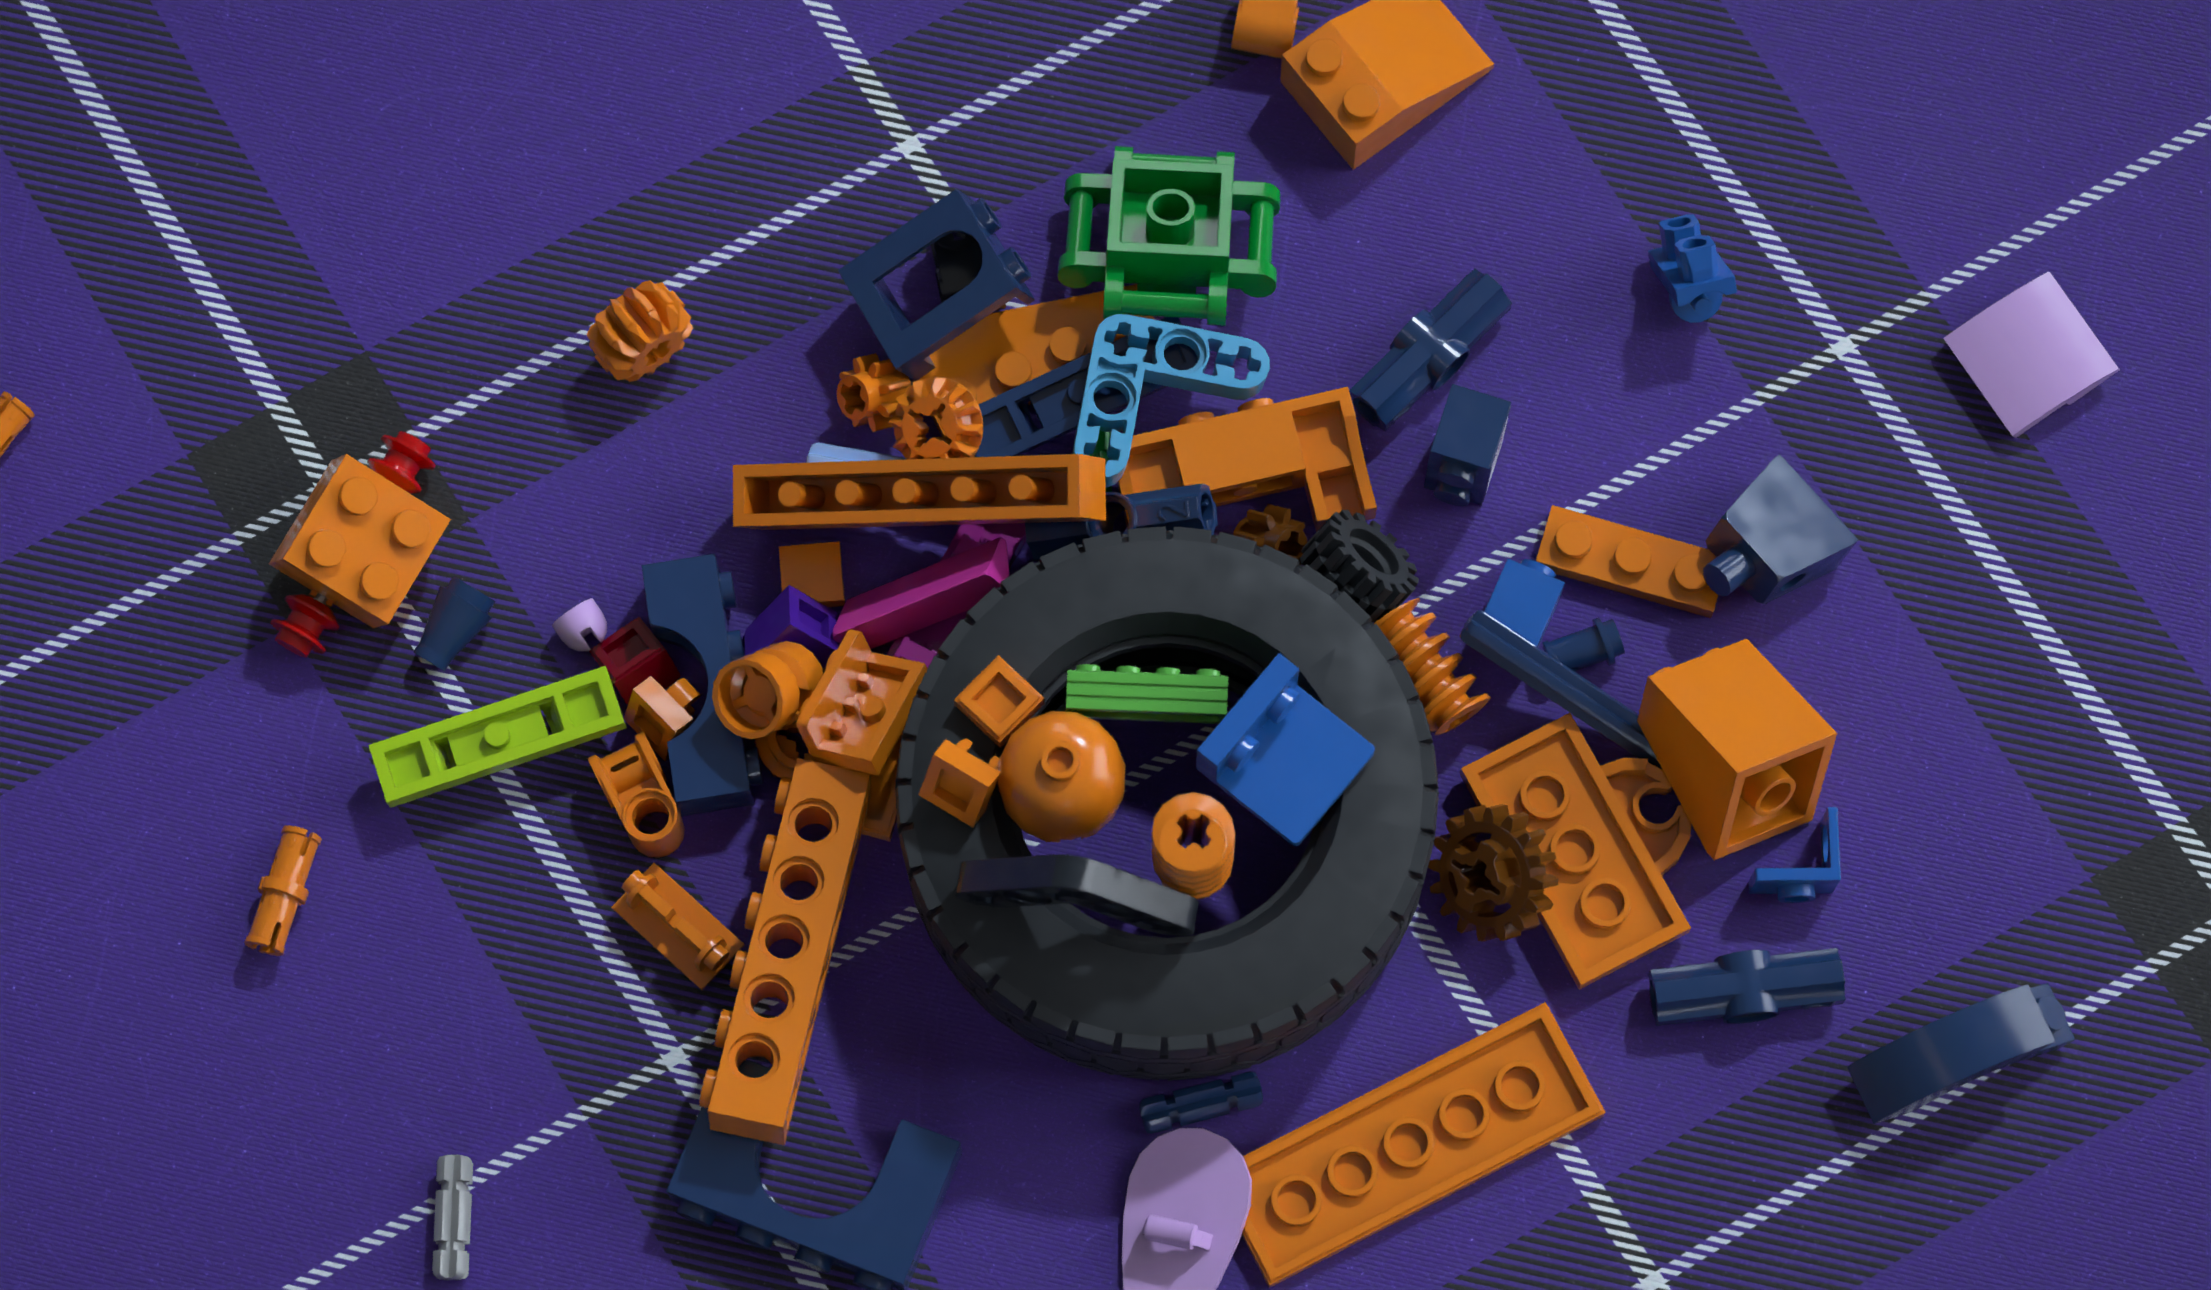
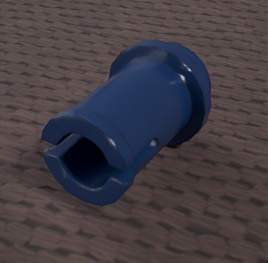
[1542,617,1625,672]

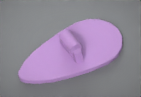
[1122,1128,1252,1290]

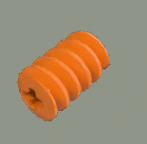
[1374,598,1491,735]
[1152,793,1235,899]

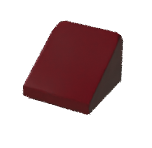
[589,617,680,706]

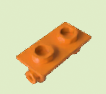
[611,863,745,990]

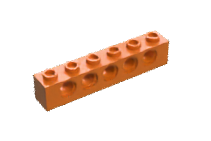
[699,758,871,1146]

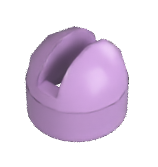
[552,598,607,651]

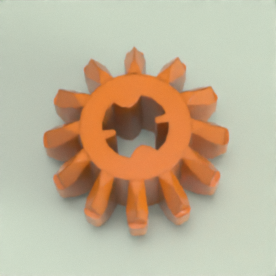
[587,280,693,382]

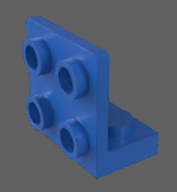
[1196,653,1375,846]

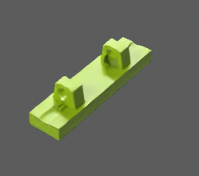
[368,666,627,808]

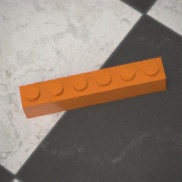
[733,454,1106,530]

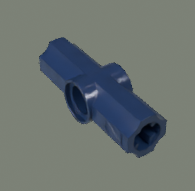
[1349,269,1512,431]
[1025,484,1218,562]
[1648,948,1845,1026]

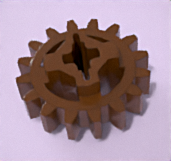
[1428,804,1559,942]

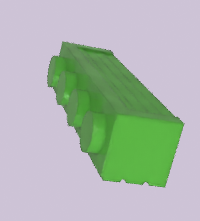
[1066,664,1228,724]

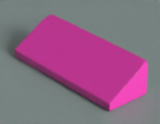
[833,537,1009,649]

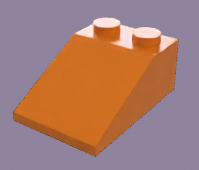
[1280,0,1494,170]

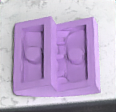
[1943,271,2120,438]

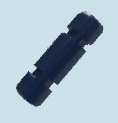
[1139,1071,1263,1134]

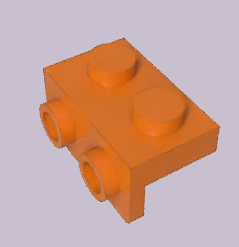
[796,629,927,776]

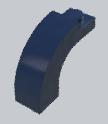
[1847,983,2076,1124]

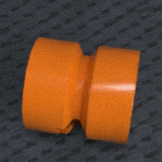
[712,641,824,739]

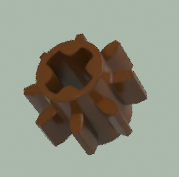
[1233,504,1308,565]

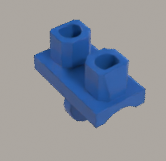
[1648,214,1737,323]

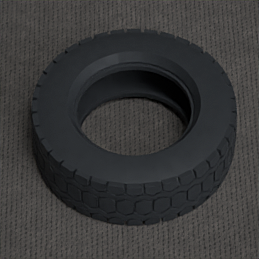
[895,526,1439,1081]

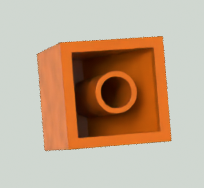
[1637,638,1837,860]

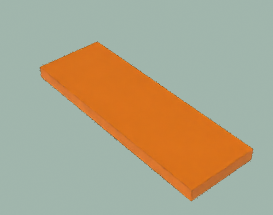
[1242,1002,1606,1288]

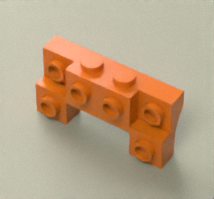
[1117,387,1377,532]

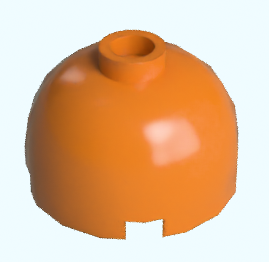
[998,711,1125,842]

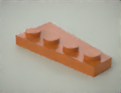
[913,284,1155,439]

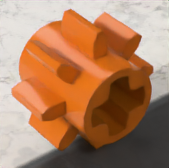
[837,353,911,432]

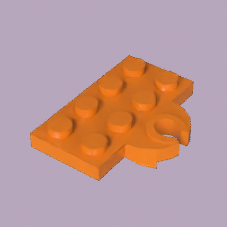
[1460,713,1691,990]

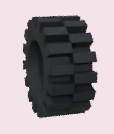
[1300,510,1419,623]

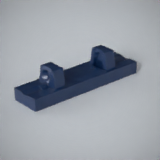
[974,317,1198,457]

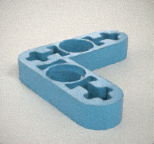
[1072,314,1270,488]

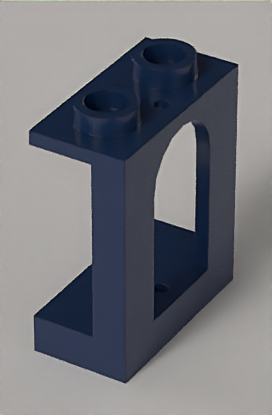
[838,188,1035,381]

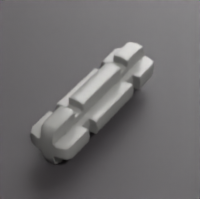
[432,1155,473,1281]

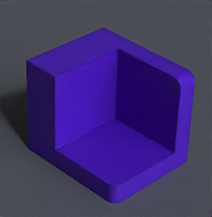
[745,585,839,669]

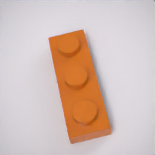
[1536,505,1718,618]

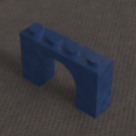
[666,1059,963,1290]

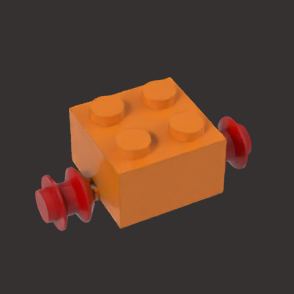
[269,431,451,658]

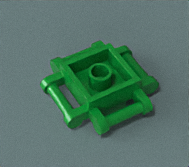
[1057,146,1281,326]

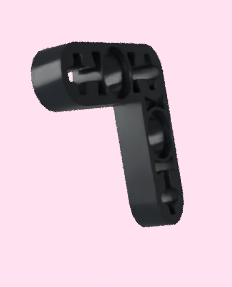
[955,854,1199,936]

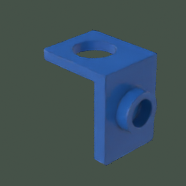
[1748,807,1841,903]

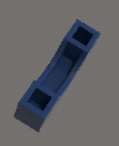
[641,554,763,817]

